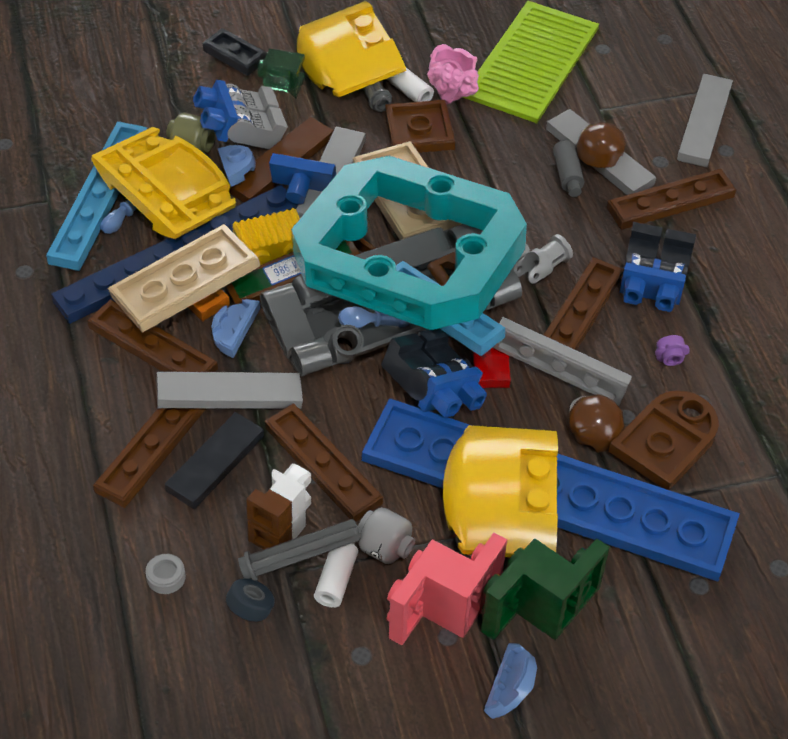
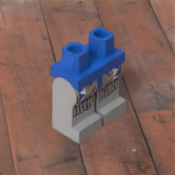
[193,80,288,149]

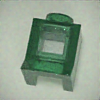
[257,48,305,99]

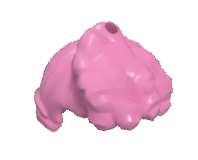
[427,44,479,104]

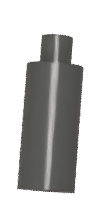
[553,140,585,197]

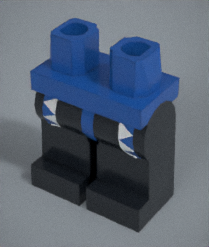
[620,222,697,312]
[381,328,487,418]

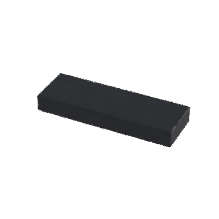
[165,412,264,510]

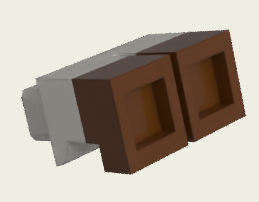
[246,463,311,549]

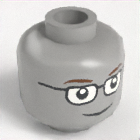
[358,507,415,564]

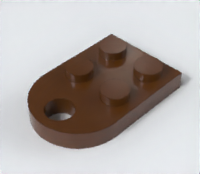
[608,391,719,490]

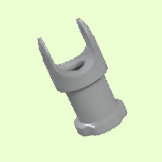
[513,234,573,283]

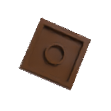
[385,100,455,153]

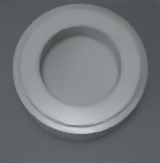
[145,554,186,594]

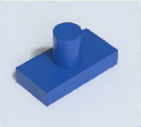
[269,153,337,204]

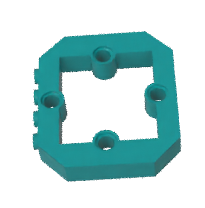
[291,155,527,330]

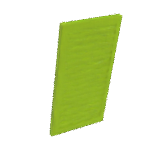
[462,1,599,123]

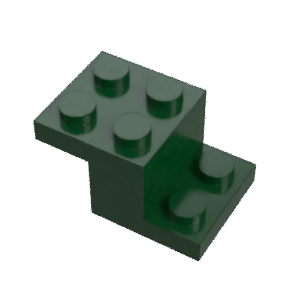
[481,538,610,640]

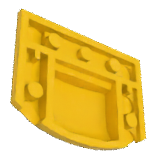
[297,1,406,97]
[91,127,236,239]
[443,425,558,557]

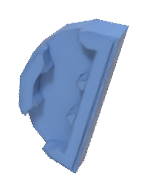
[218,145,256,186]
[211,299,260,358]
[484,643,537,719]

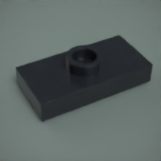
[202,28,268,76]

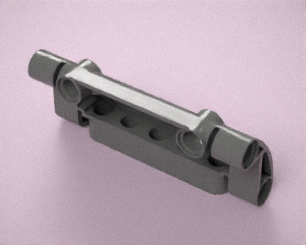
[260,224,522,377]

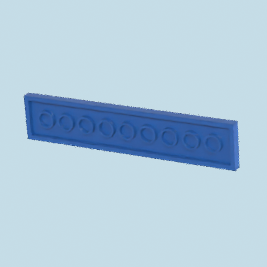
[362,398,740,582]

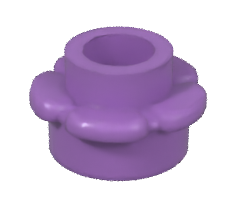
[655,335,690,366]

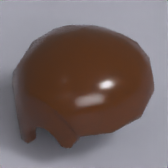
[576,122,626,168]
[569,394,624,452]

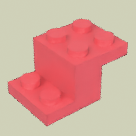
[387,532,507,645]

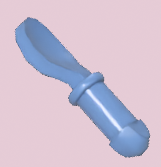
[100,200,137,234]
[338,306,410,329]

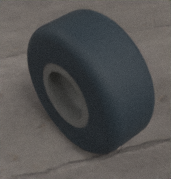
[226,578,275,622]

